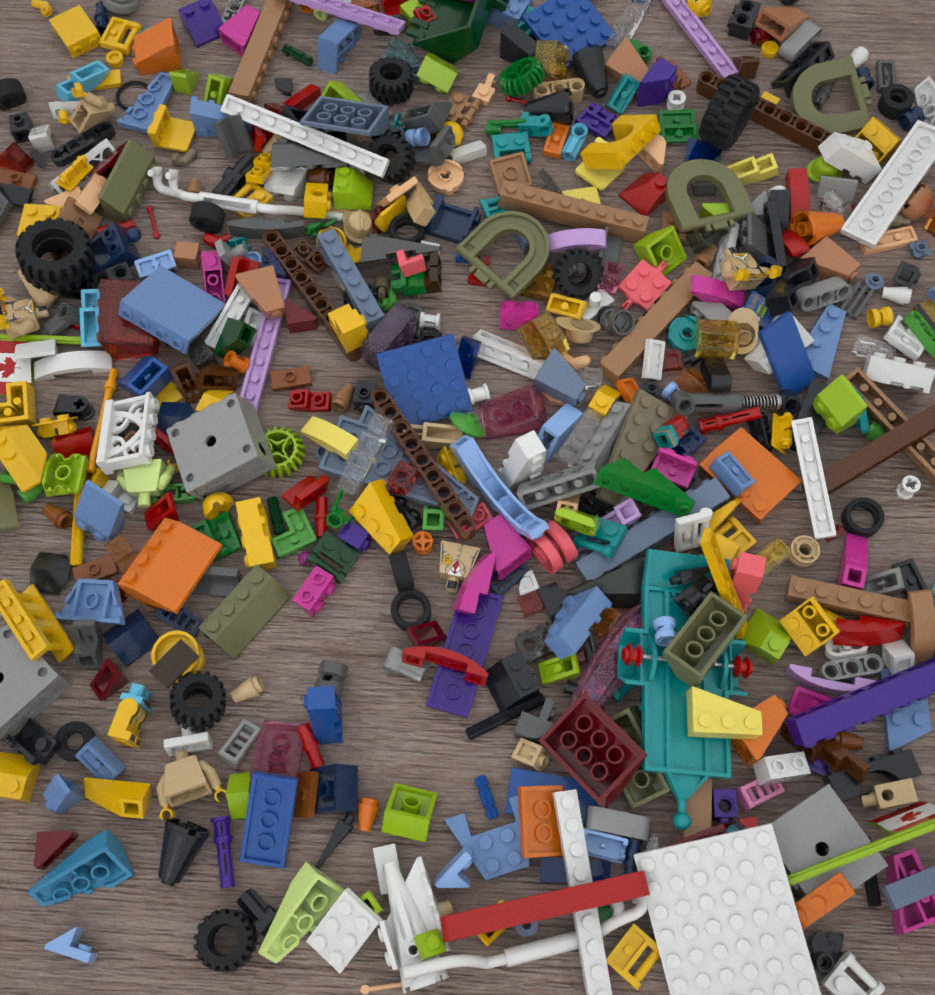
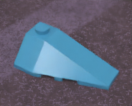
[28,829,134,907]

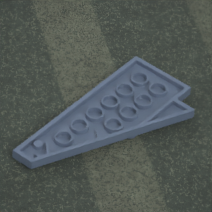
[318,405,479,517]

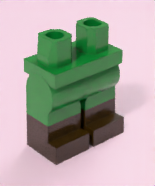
[391,251,442,297]

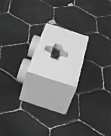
[753,751,810,786]

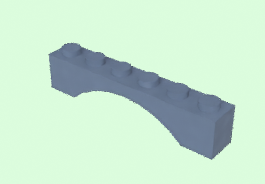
[317,228,385,334]

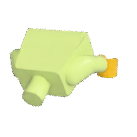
[116,459,179,508]

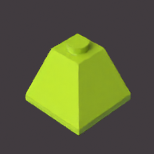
[633,226,687,276]
[737,608,791,666]

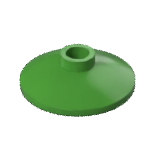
[449,411,485,438]

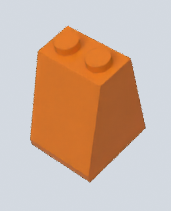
[132,18,182,76]
[730,695,788,767]

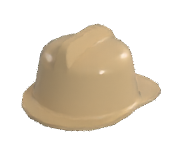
[342,209,373,244]
[727,308,759,355]
[555,317,601,344]

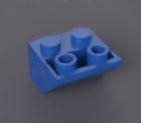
[118,356,173,398]

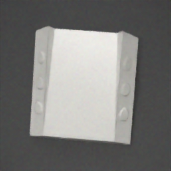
[263,166,310,202]

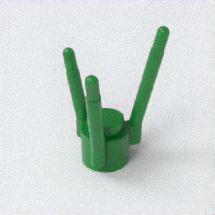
[486,119,526,139]
[326,487,355,528]

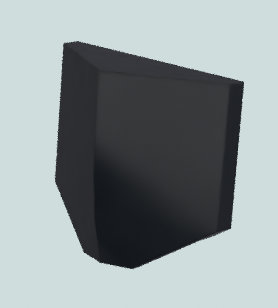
[30,552,71,595]

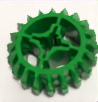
[498,56,546,97]

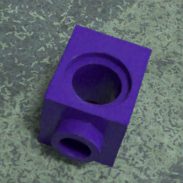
[338,521,372,555]
[711,789,738,824]

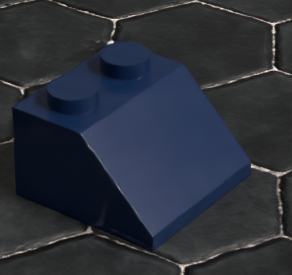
[309,763,358,815]

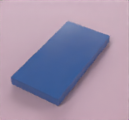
[758,311,817,394]
[505,768,597,827]
[239,771,299,869]

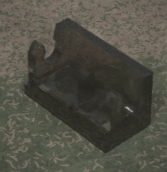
[685,227,729,255]

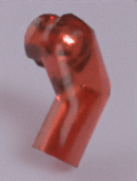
[370,206,385,234]

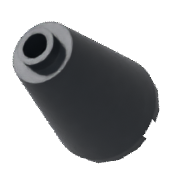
[569,44,609,99]
[524,88,574,126]
[158,818,210,886]

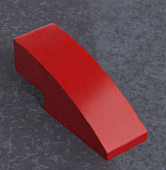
[785,168,809,228]
[833,615,905,647]

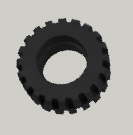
[699,74,760,150]
[15,218,95,293]

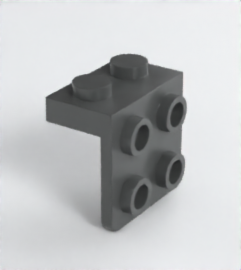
[413,125,456,166]

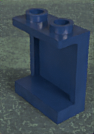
[424,194,481,244]

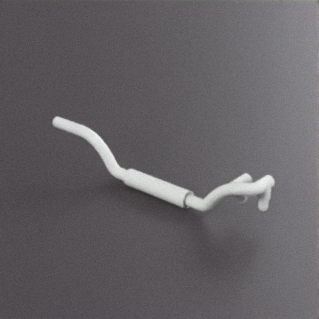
[147,166,343,222]
[402,896,648,980]

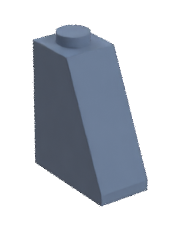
[534,348,587,408]

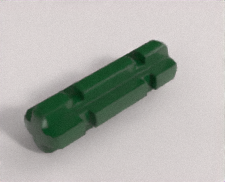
[282,43,314,66]
[267,496,285,536]

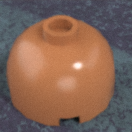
[899,182,933,220]

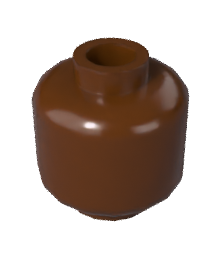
[306,167,334,190]

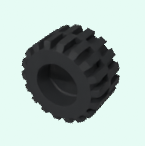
[369,56,413,105]
[367,133,416,184]
[552,248,603,299]
[170,670,226,732]
[194,909,257,972]

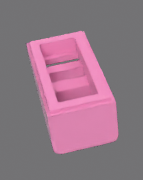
[736,779,785,812]

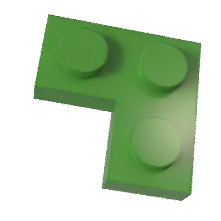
[271,508,318,559]

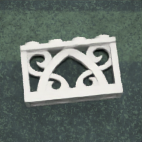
[96,392,160,475]

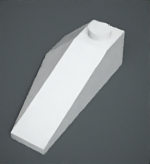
[914,76,935,127]

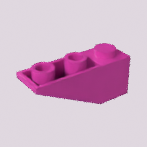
[201,251,226,304]
[836,533,867,590]

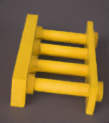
[0,579,75,663]

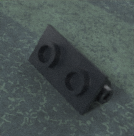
[748,410,773,451]
[674,575,718,617]

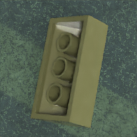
[98,139,158,222]
[198,564,291,660]
[662,591,748,688]
[610,705,671,809]

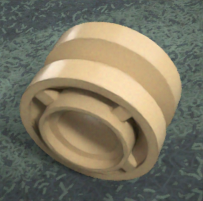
[787,535,820,568]

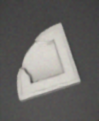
[519,570,540,598]

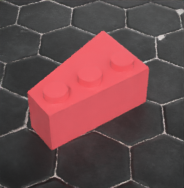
[729,551,767,614]

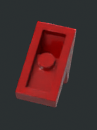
[251,125,274,152]
[144,492,180,531]

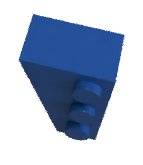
[303,686,343,745]

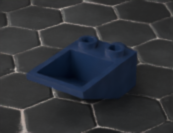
[89,222,142,283]

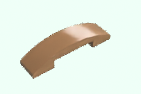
[908,589,935,665]

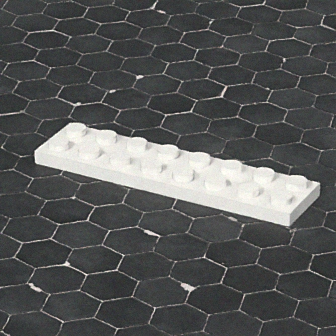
[840,120,935,249]

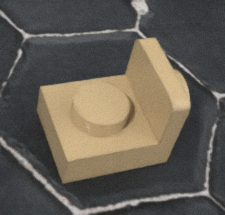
[511,738,550,772]

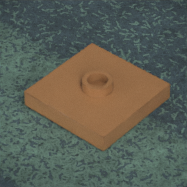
[488,151,533,196]
[58,196,102,240]

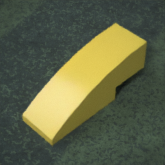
[727,153,779,185]
[300,416,360,461]

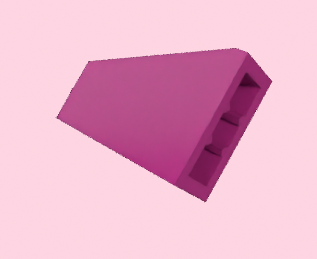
[218,4,260,57]
[484,514,532,581]

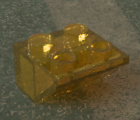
[536,40,570,80]
[515,310,571,360]
[695,319,739,359]

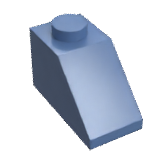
[43,774,84,815]

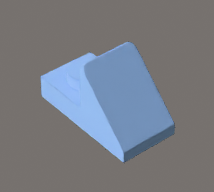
[434,845,473,888]
[44,927,98,963]

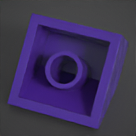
[178,0,223,48]
[636,58,678,107]

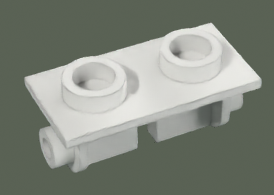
[49,101,79,119]

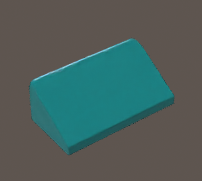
[605,73,640,115]

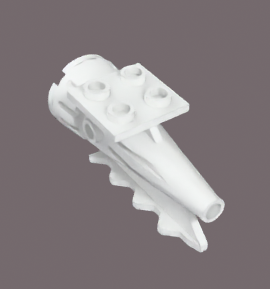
[377,857,452,994]

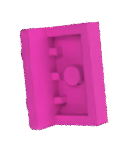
[500,300,539,331]
[651,447,698,490]
[293,566,336,617]
[787,684,834,716]

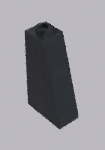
[790,378,828,452]

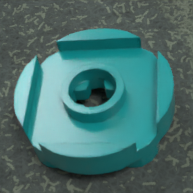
[667,315,707,355]

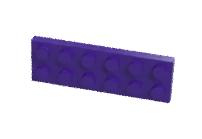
[426,592,504,719]

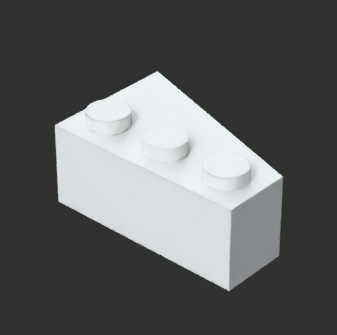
[818,132,882,184]
[744,314,815,374]
[863,352,935,394]
[496,430,546,491]

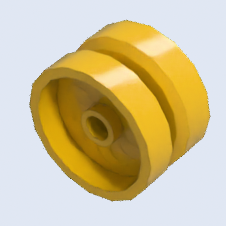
[151,630,205,683]

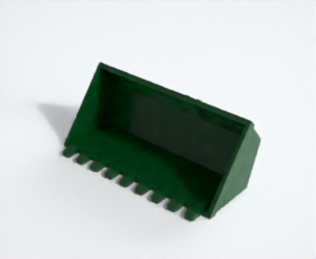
[406,0,509,63]

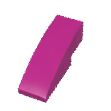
[691,275,744,312]
[453,552,496,614]

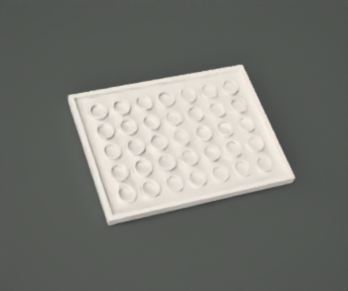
[634,823,821,995]

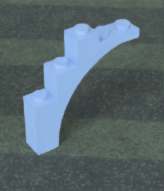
[449,435,549,540]

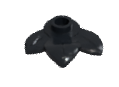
[811,930,849,974]

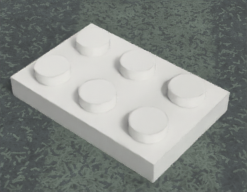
[306,888,383,973]

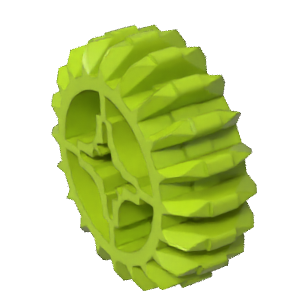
[264,426,306,478]

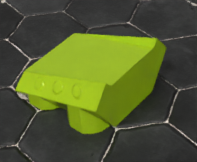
[42,454,88,497]
[554,504,600,536]

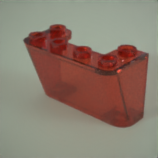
[96,278,159,361]

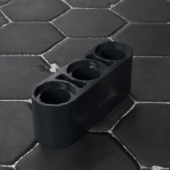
[700,356,732,392]

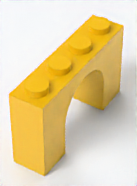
[581,114,661,170]

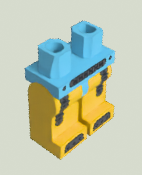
[107,683,153,749]

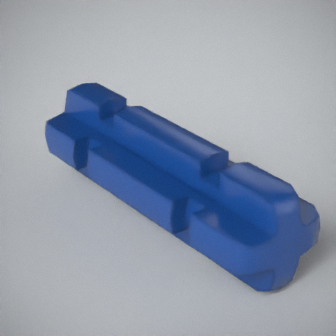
[475,775,499,820]

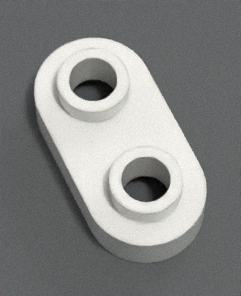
[825,640,868,661]

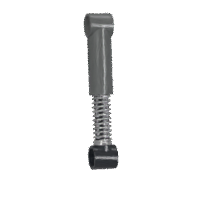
[670,389,802,416]

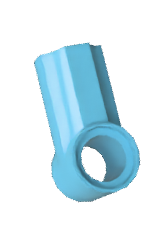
[561,123,588,162]

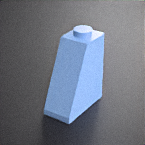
[538,403,583,463]

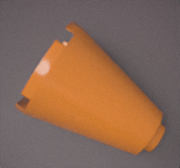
[790,210,845,247]

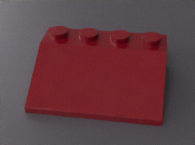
[538,692,647,808]

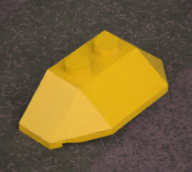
[0,425,48,494]

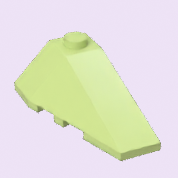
[258,862,345,964]

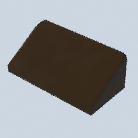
[149,639,199,689]

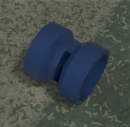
[856,67,874,90]
[898,106,925,131]

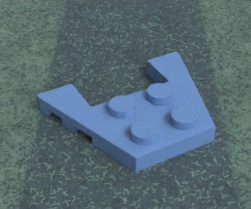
[445,795,530,880]

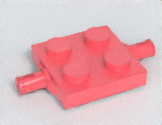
[618,259,672,312]

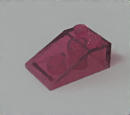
[479,384,548,440]
[249,720,303,784]

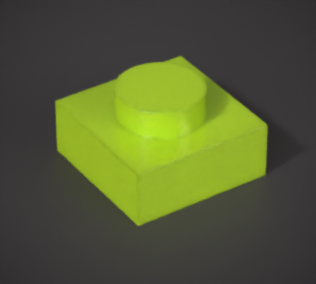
[414,928,446,961]

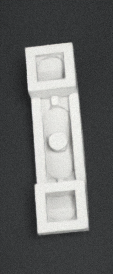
[34,351,113,382]

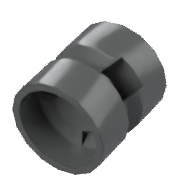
[600,308,635,335]
[315,660,349,697]

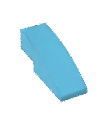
[56,60,110,102]
[79,289,105,347]

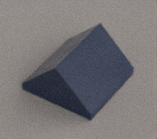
[102,609,159,667]

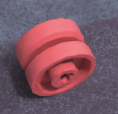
[527,520,578,574]

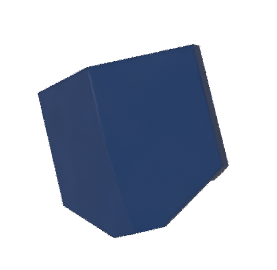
[158,402,195,436]

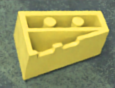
[686,686,763,740]

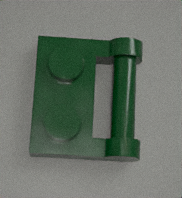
[305,530,361,584]

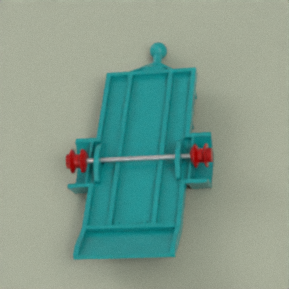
[617,549,753,830]

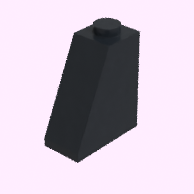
[500,21,546,65]

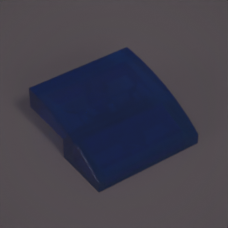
[684,138,722,163]

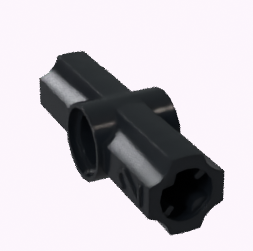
[211,153,254,196]

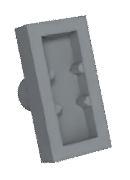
[214,239,248,266]

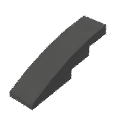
[227,215,306,239]

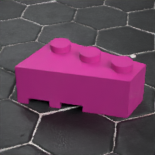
[885,848,935,934]

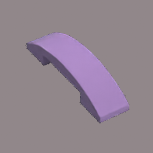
[548,228,606,258]
[569,498,642,555]
[784,664,875,695]

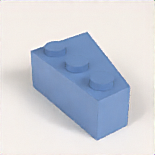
[317,17,362,75]
[190,96,252,137]
[544,586,612,659]

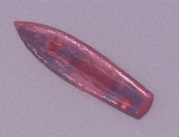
[568,603,642,708]

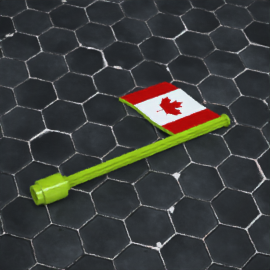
[0,333,154,397]
[787,801,935,886]

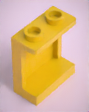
[49,5,101,59]

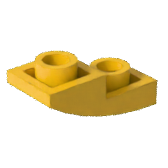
[245,152,273,185]

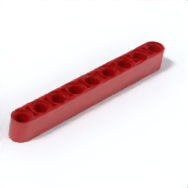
[439,870,650,942]

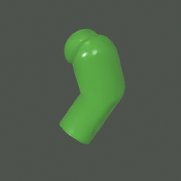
[378,286,397,311]

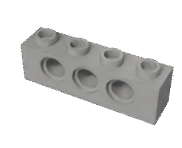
[517,459,600,510]

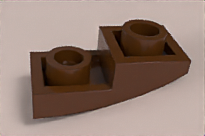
[291,237,328,274]

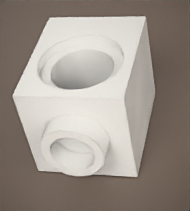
[882,640,915,674]

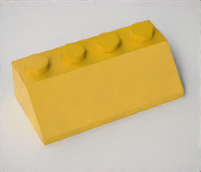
[0,752,41,803]

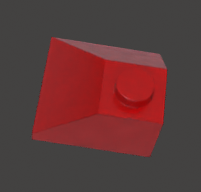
[619,173,668,216]

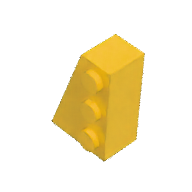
[349,479,414,554]
[235,497,278,571]

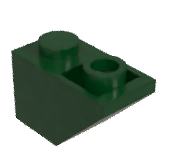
[213,317,256,359]

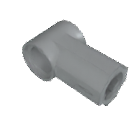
[382,647,428,683]

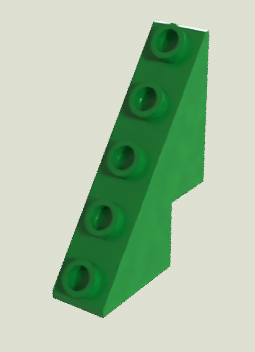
[593,458,696,517]

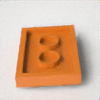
[518,785,563,858]

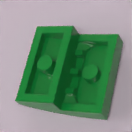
[658,109,698,143]
[191,511,243,562]

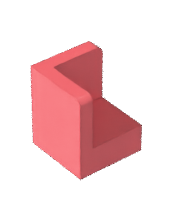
[396,249,427,278]

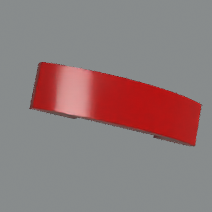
[402,646,488,687]

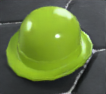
[806,156,843,183]

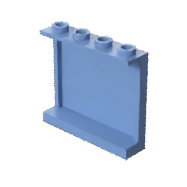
[118,265,226,354]

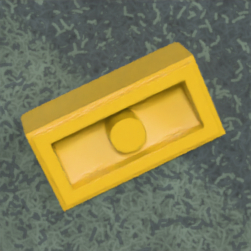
[374,194,407,232]
[545,292,589,320]

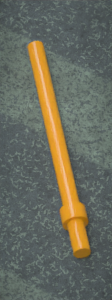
[87,368,118,473]

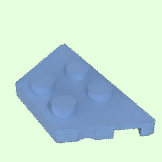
[55,578,125,625]
[878,667,931,752]

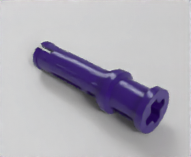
[210,816,235,889]

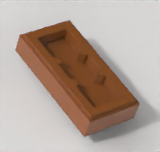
[0,168,38,190]
[270,366,312,392]
[71,553,119,582]
[294,771,319,818]

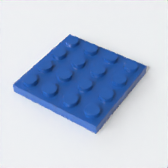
[521,0,617,73]
[376,333,473,431]

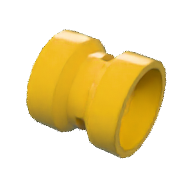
[867,306,894,328]

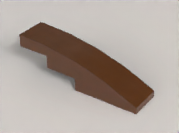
[780,720,871,784]

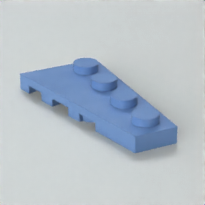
[116,71,174,134]
[805,304,846,382]

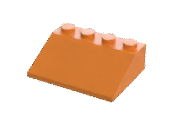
[699,427,802,524]
[118,518,223,614]

